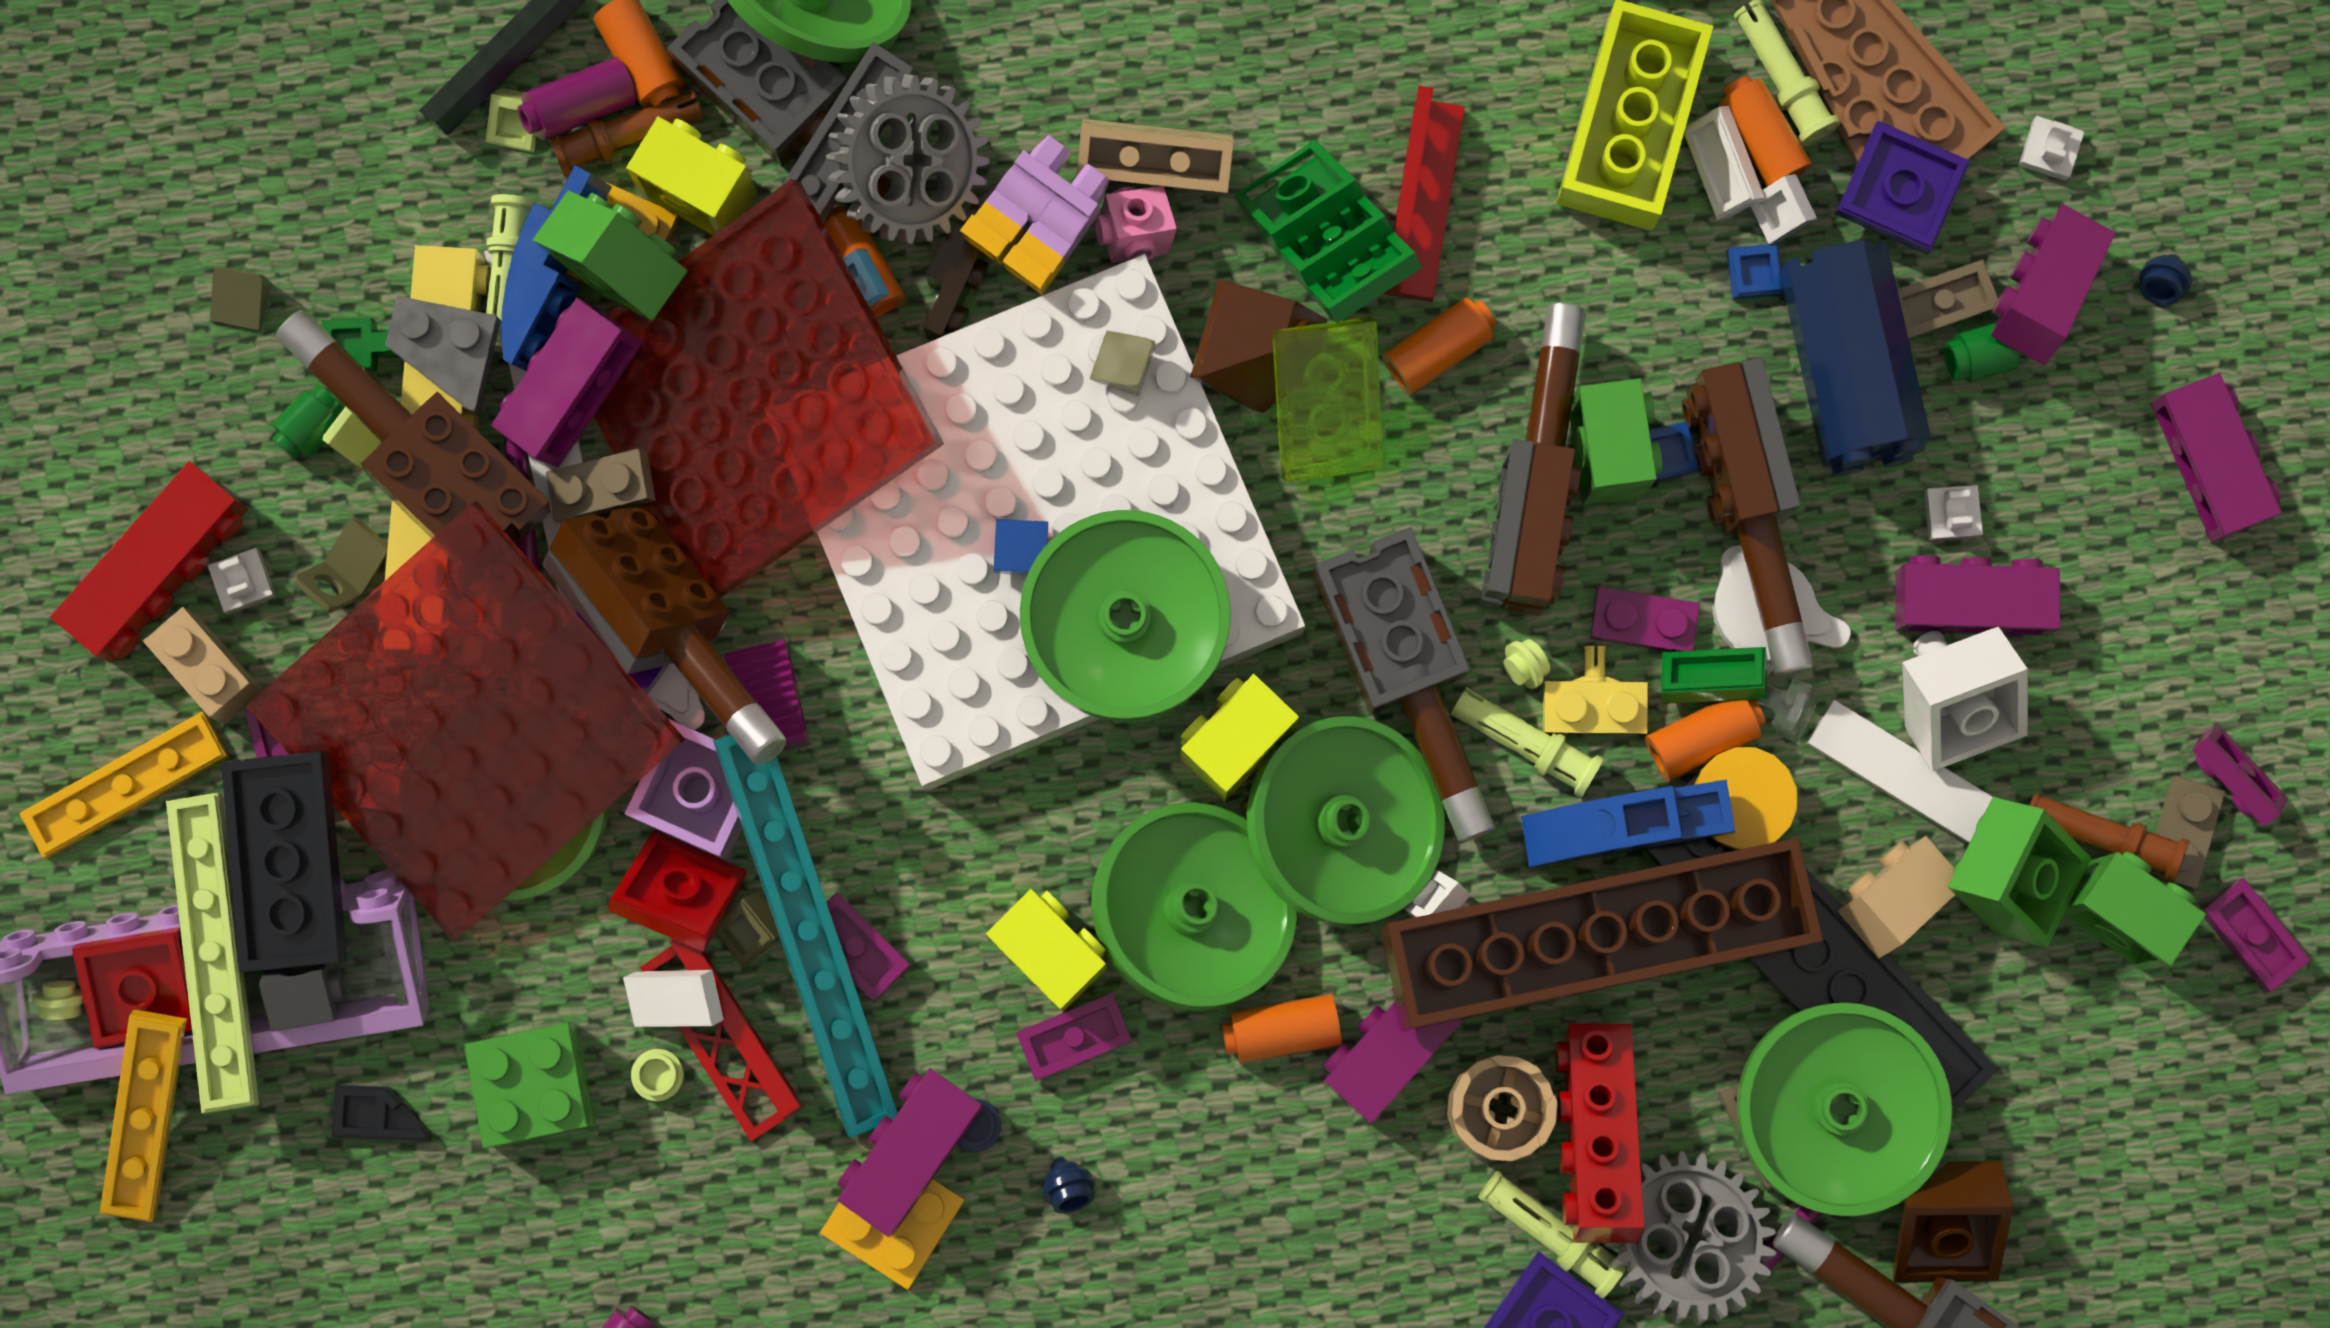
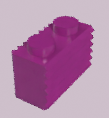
[724,640,810,751]

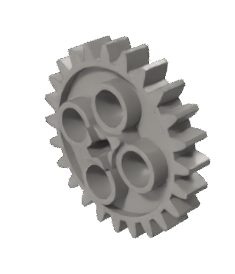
[826,74,990,244]
[1604,1151,1776,1326]

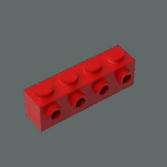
[50,461,248,664]
[1555,1023,1644,1243]

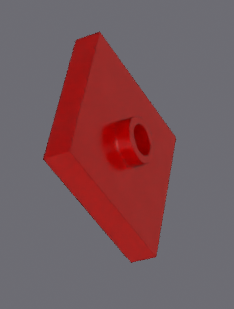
[607,830,747,952]
[72,927,192,1049]

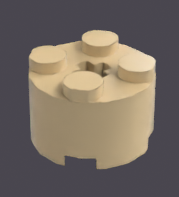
[1447,1055,1557,1161]

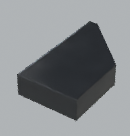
[332,1085,431,1141]

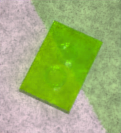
[1272,317,1384,483]

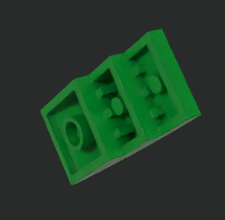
[1234,139,1422,324]

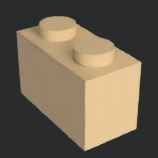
[143,607,264,724]
[1837,836,1955,959]

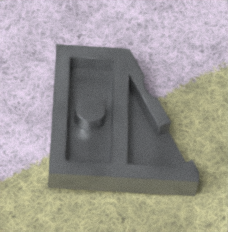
[385,296,501,415]

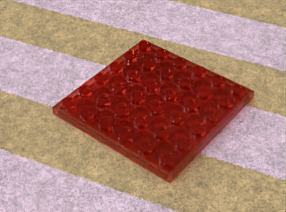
[594,179,944,598]
[247,501,686,941]

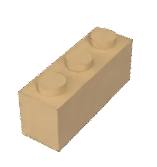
[1076,119,1234,193]

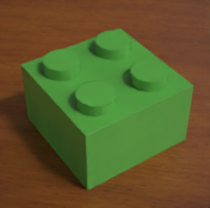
[532,190,688,321]
[1570,378,1663,506]
[1948,797,2091,948]
[2064,852,2206,971]
[464,1022,596,1148]

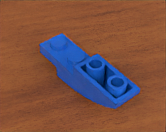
[501,165,612,371]
[1521,780,1736,868]

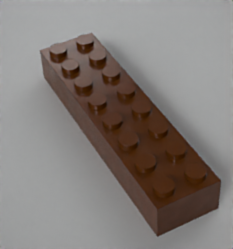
[1380,838,1823,1032]

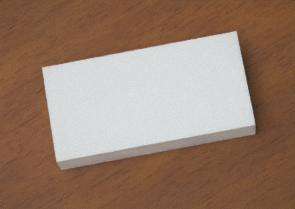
[1684,106,1765,220]
[623,970,724,1027]

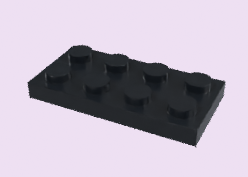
[221,751,347,972]

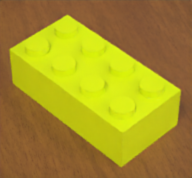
[1556,0,1713,231]

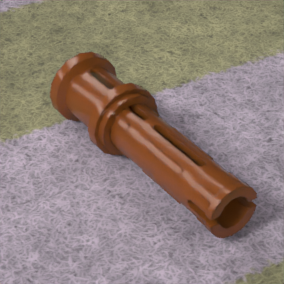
[549,89,704,177]
[2029,792,2190,883]

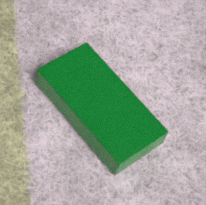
[1661,647,1768,704]

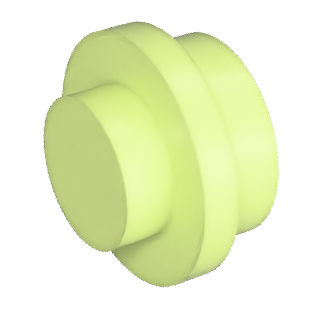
[1503,639,1550,689]
[32,980,84,1020]
[631,1049,684,1101]

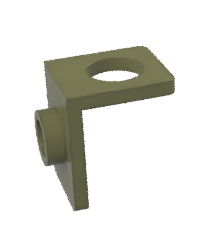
[293,517,388,613]

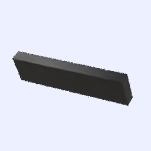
[419,0,586,135]

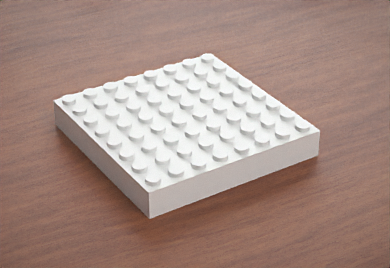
[766,254,1305,792]

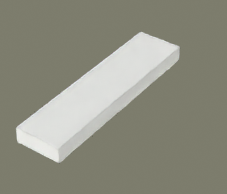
[1805,700,1992,845]

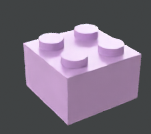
[625,719,743,861]

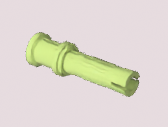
[1734,0,1841,147]
[486,194,537,352]
[1450,687,1604,798]
[1478,1171,1626,1299]

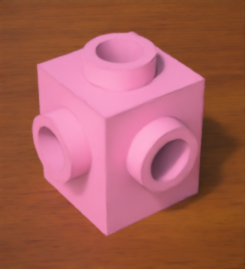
[1094,186,1177,263]

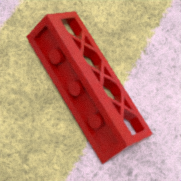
[1383,86,1465,302]
[640,939,805,1142]

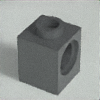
[259,963,347,1032]

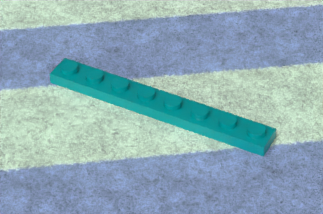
[713,734,898,1138]

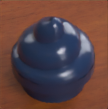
[2139,254,2192,306]
[1043,1156,1095,1214]

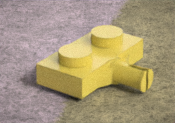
[1543,646,1648,734]

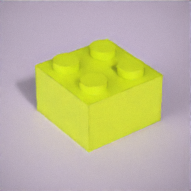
[626,116,757,243]
[1180,673,1299,802]
[986,889,1107,1012]

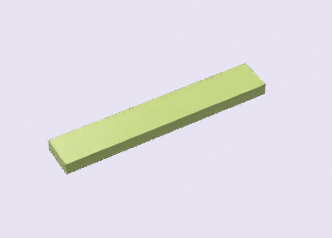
[166,793,259,1114]

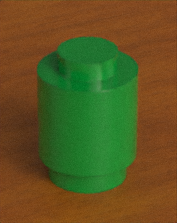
[1943,322,2024,383]
[271,384,345,460]

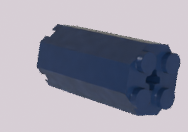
[1779,240,1931,477]

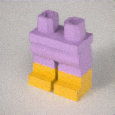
[960,135,1109,296]

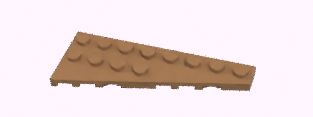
[1771,0,2006,165]

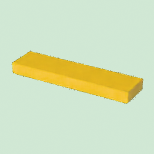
[19,711,229,859]
[99,1010,187,1222]

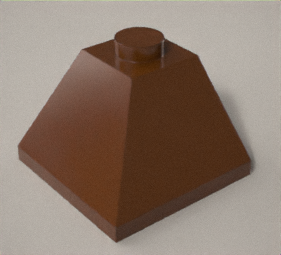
[1190,281,1328,413]
[1893,1161,2014,1282]

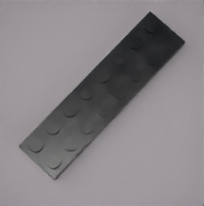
[1642,770,1998,1114]

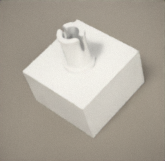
[1902,626,2028,771]

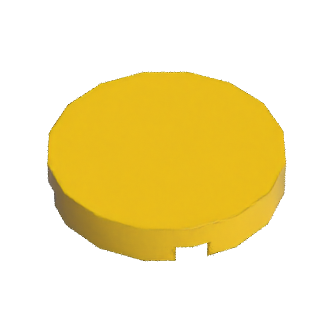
[1694,747,1797,850]

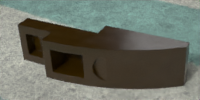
[923,179,1028,341]

